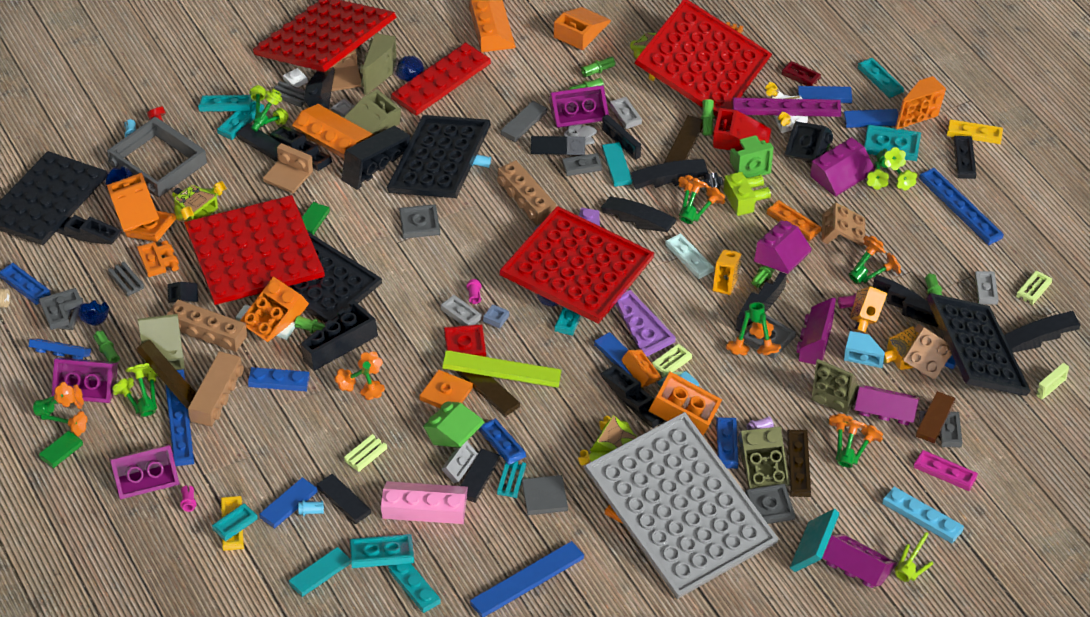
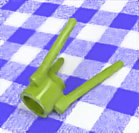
[894,532,934,582]

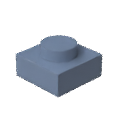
[483,304,509,328]

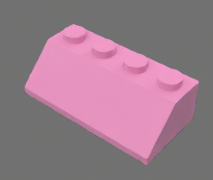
[381,481,468,524]

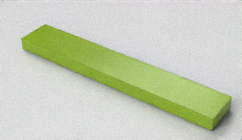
[443,350,562,388]

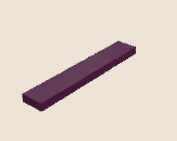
[733,98,841,117]

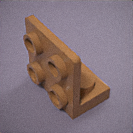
[331,49,361,91]
[263,143,313,194]
[822,202,865,246]
[903,323,952,380]

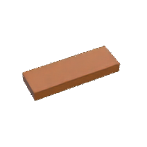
[766,200,822,241]

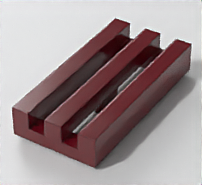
[781,61,821,86]

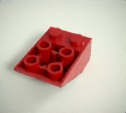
[713,108,771,151]

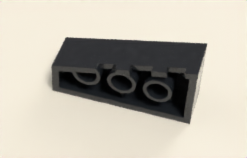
[341,125,411,190]
[300,300,378,371]

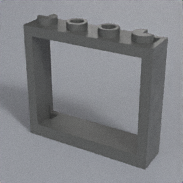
[107,117,207,197]

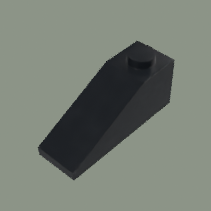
[304,67,335,109]
[531,136,585,155]

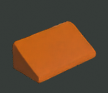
[622,350,662,387]

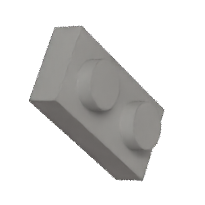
[610,97,642,129]
[975,271,999,305]
[441,295,482,326]
[441,441,478,483]

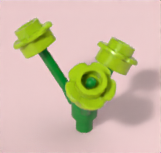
[249,85,289,132]

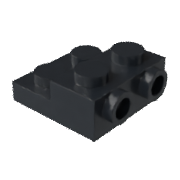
[784,121,833,163]

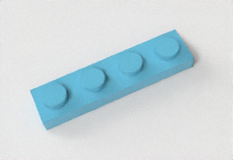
[882,486,964,544]

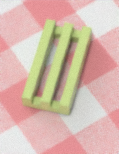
[1016,270,1052,305]
[652,344,692,378]
[1036,363,1069,400]
[344,434,387,472]

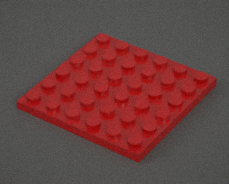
[253,0,397,72]
[634,0,772,117]
[184,195,325,305]
[499,206,655,324]

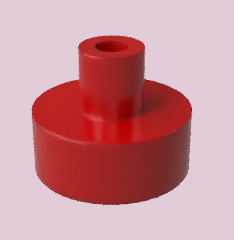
[147,106,166,121]

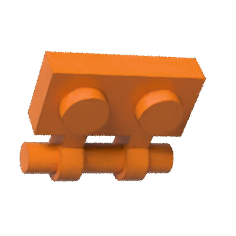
[137,240,179,277]

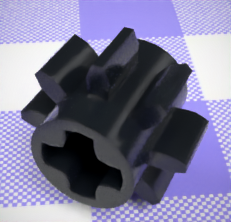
[700,172,723,192]

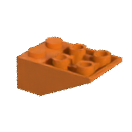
[554,7,611,50]
[895,76,946,130]
[107,173,159,232]
[240,277,309,342]

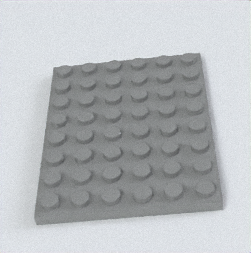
[584,412,779,599]

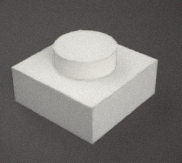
[283,68,308,88]

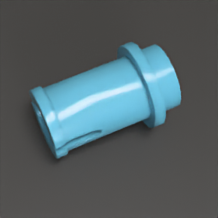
[124,119,136,137]
[472,155,491,168]
[298,500,324,516]

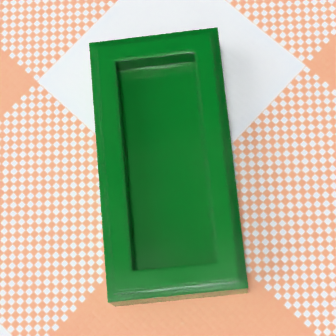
[302,202,330,235]
[39,431,83,469]

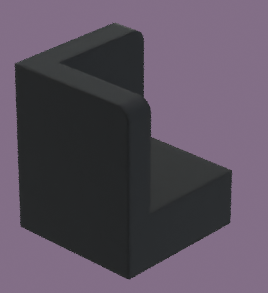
[167,282,198,304]

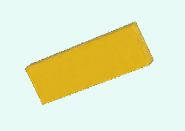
[947,119,1003,144]
[221,496,244,551]

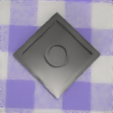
[399,204,440,239]
[743,315,797,359]
[522,475,568,515]
[745,484,795,524]

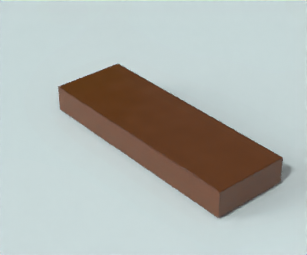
[916,391,956,444]

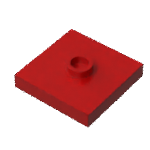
[444,324,486,357]

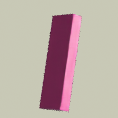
[914,450,978,491]

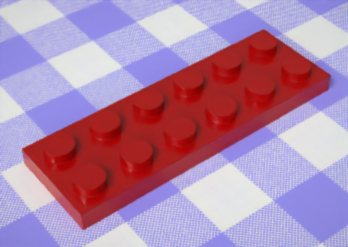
[391,42,491,116]

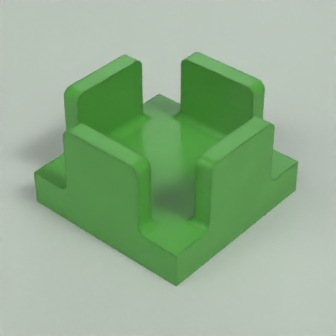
[730,135,774,178]

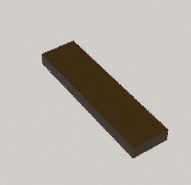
[664,115,703,163]
[136,340,196,409]
[456,371,520,417]
[787,430,811,497]

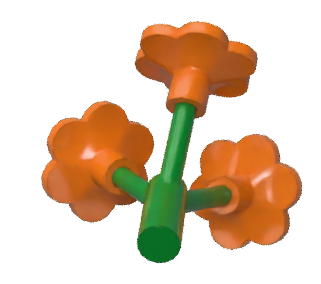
[335,351,385,400]

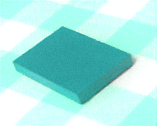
[864,125,921,161]
[790,508,839,572]
[350,534,414,568]

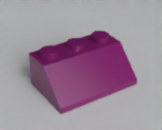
[549,85,609,128]
[810,137,875,197]
[754,221,812,274]
[796,298,836,365]
[52,357,118,403]
[855,385,920,425]
[109,444,180,499]
[822,534,897,588]

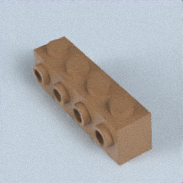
[497,160,556,226]
[167,300,247,352]
[188,351,244,427]

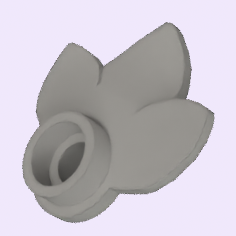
[564,125,597,145]

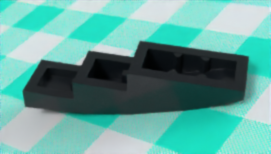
[270,125,332,171]
[630,159,709,190]
[601,196,676,232]
[56,215,122,245]
[736,272,787,332]
[873,274,939,328]
[1004,311,1081,353]
[601,364,665,428]

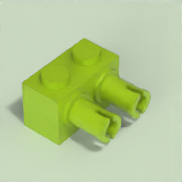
[724,172,771,216]

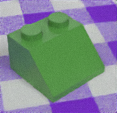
[423,401,484,448]

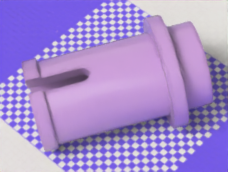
[747,416,774,430]

